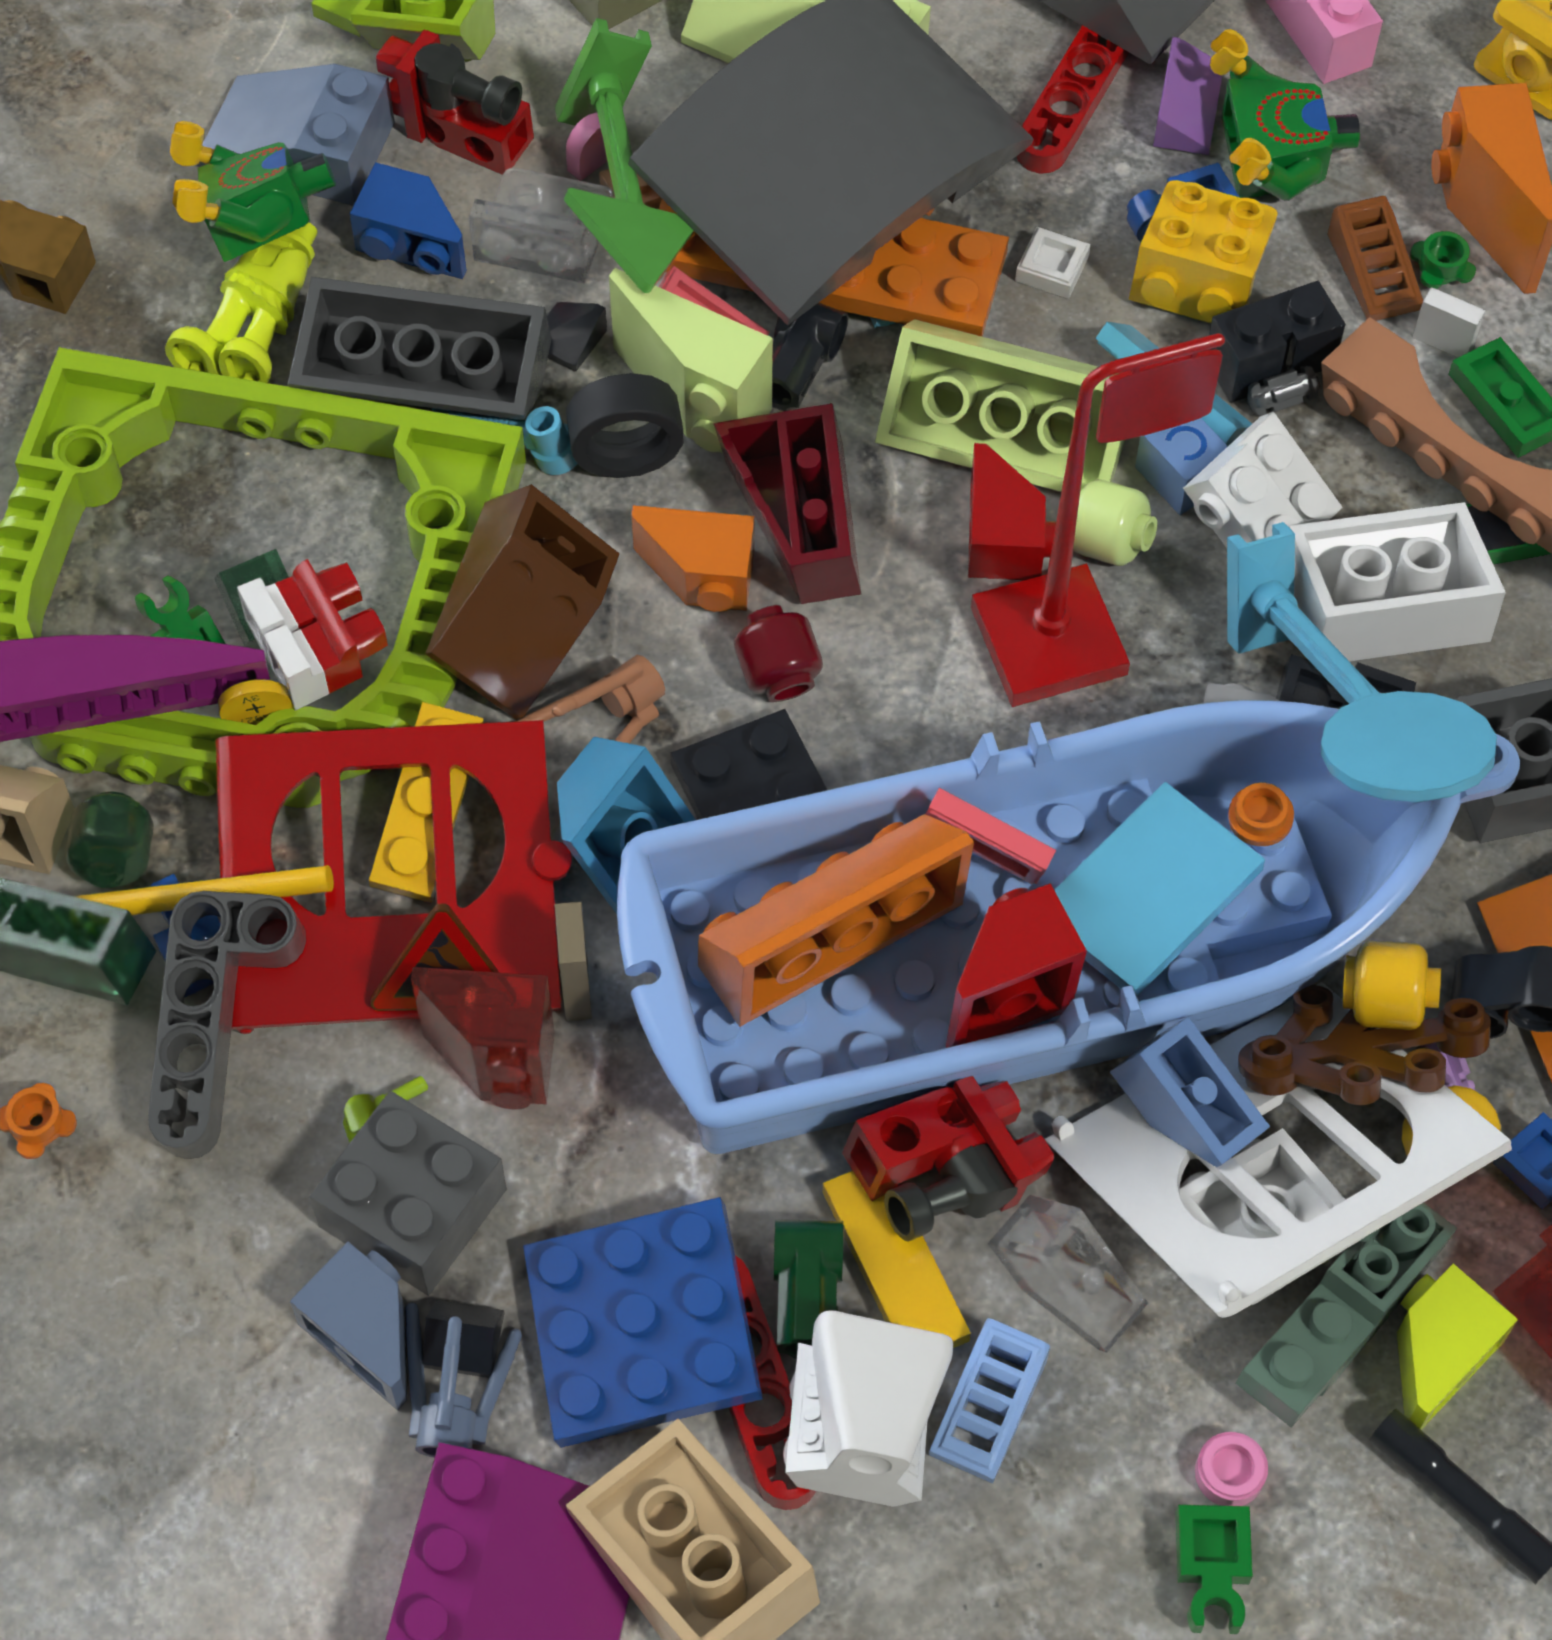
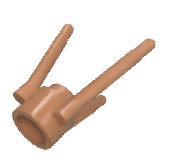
[518,654,665,744]

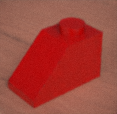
[968,443,1056,580]

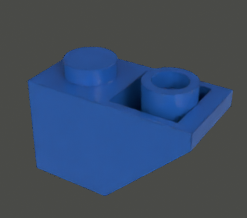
[350,162,467,280]

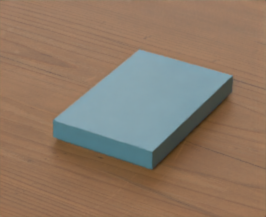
[1054,782,1265,996]

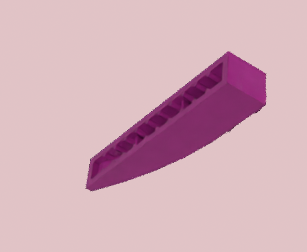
[0,635,271,742]

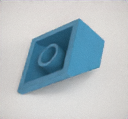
[557,737,696,914]

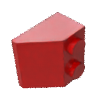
[945,883,1087,1048]

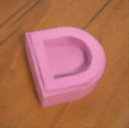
[566,112,607,181]

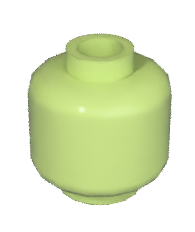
[1073,479,1157,566]

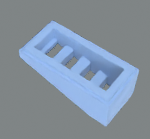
[929,1318,1050,1484]

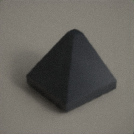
[547,302,607,371]

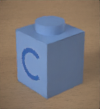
[1135,418,1228,515]

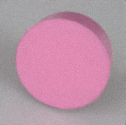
[1195,1432,1268,1506]

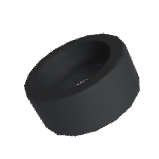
[566,373,684,478]

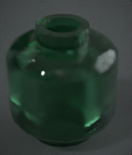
[65,791,154,888]

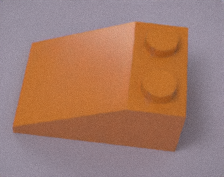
[1431,83,1552,294]

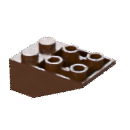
[425,484,620,721]

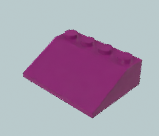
[385,1442,630,1640]

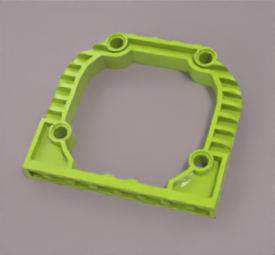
[0,347,526,808]

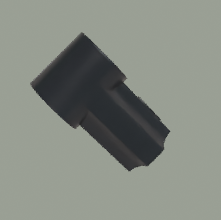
[772,303,849,411]

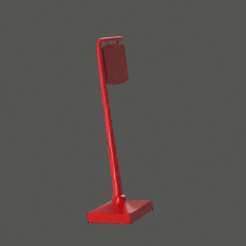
[971,333,1225,707]

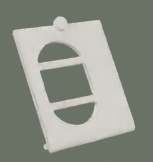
[1045,982,1512,1318]

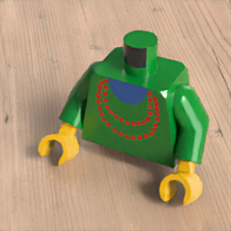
[1210,29,1360,201]
[170,121,336,262]

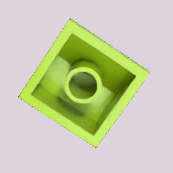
[351,0,496,62]

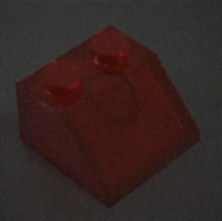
[411,967,555,1110]

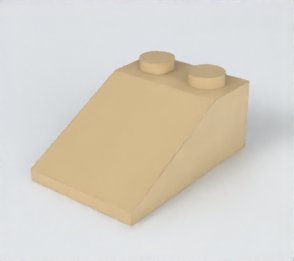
[566,1419,820,1640]

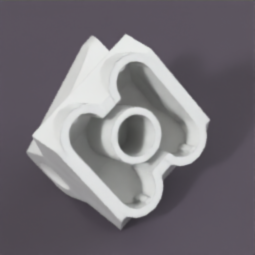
[783,1310,953,1507]

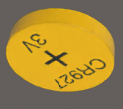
[218,679,293,725]

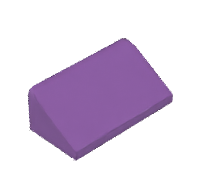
[1153,37,1222,155]

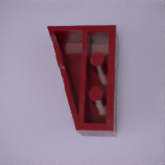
[713,403,862,604]

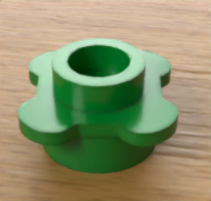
[1410,231,1476,289]

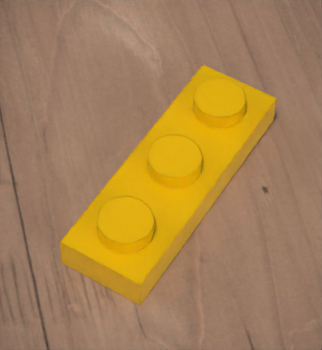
[368,702,484,903]

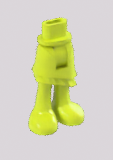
[165,222,318,383]

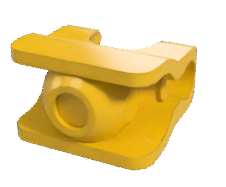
[1473,0,1552,120]

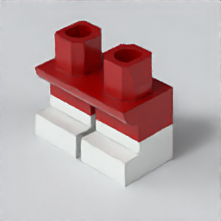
[237,559,388,711]

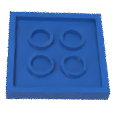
[523,1197,763,1448]

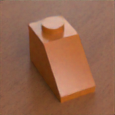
[631,505,755,612]

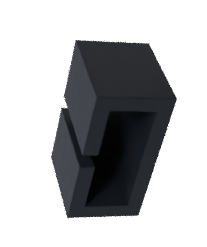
[1209,280,1346,403]

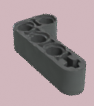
[148,891,306,1159]

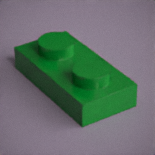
[1448,337,1552,458]

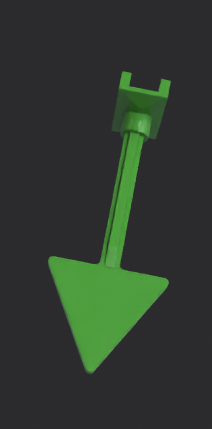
[555,18,694,293]

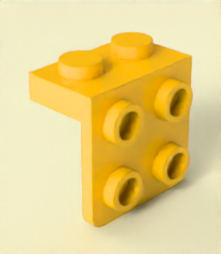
[1128,180,1278,323]

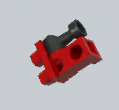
[375,29,534,176]
[842,1076,1054,1242]

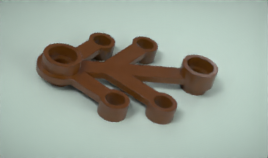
[1238,985,1491,1105]

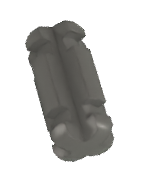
[1246,365,1320,417]

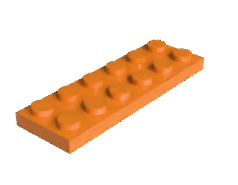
[659,199,1009,337]

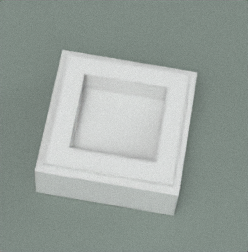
[1015,227,1091,299]
[1413,287,1485,357]

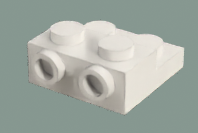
[1183,412,1343,548]
[1180,1128,1365,1305]

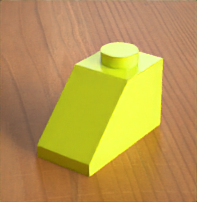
[1397,1263,1518,1430]

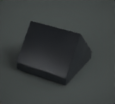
[422,1300,505,1378]

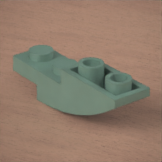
[1235,1202,1457,1428]

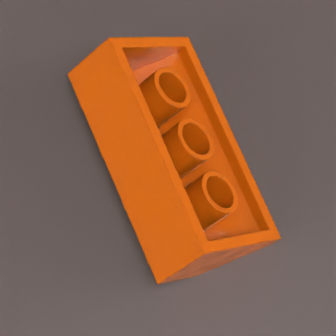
[698,814,974,1027]

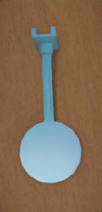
[1227,522,1497,802]

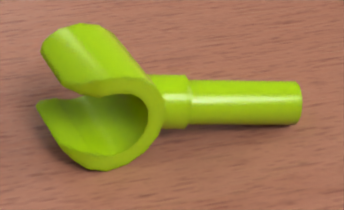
[343,1076,428,1143]

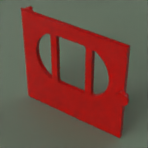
[215,720,572,1034]

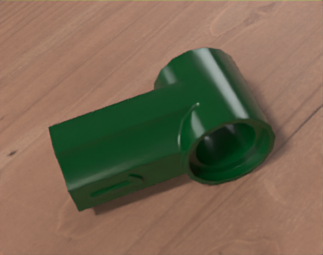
[773,1219,843,1359]

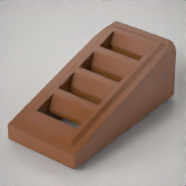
[1327,196,1424,321]

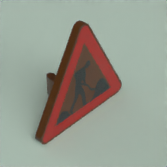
[371,903,516,1011]

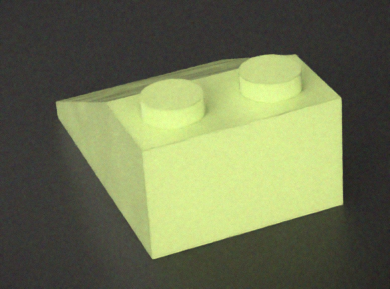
[609,268,773,453]

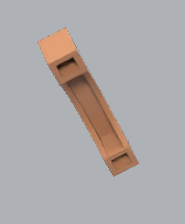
[1321,317,1552,554]

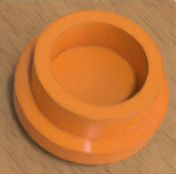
[1228,782,1294,846]

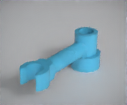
[432,406,578,475]

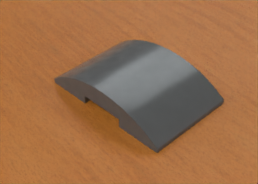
[628,0,1034,325]

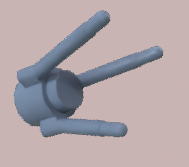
[405,1302,522,1458]

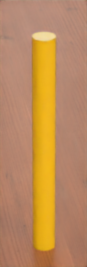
[74,865,334,921]

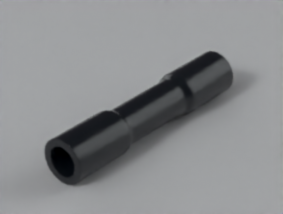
[1369,1409,1552,1585]

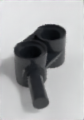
[1451,946,1552,1039]

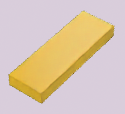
[822,1171,971,1348]

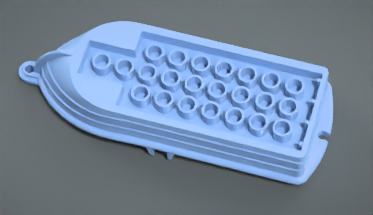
[617,700,1520,1154]

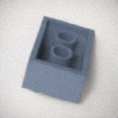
[197,64,395,206]

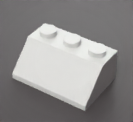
[1289,502,1506,662]

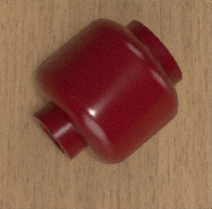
[734,605,823,702]

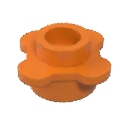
[0,1083,77,1159]

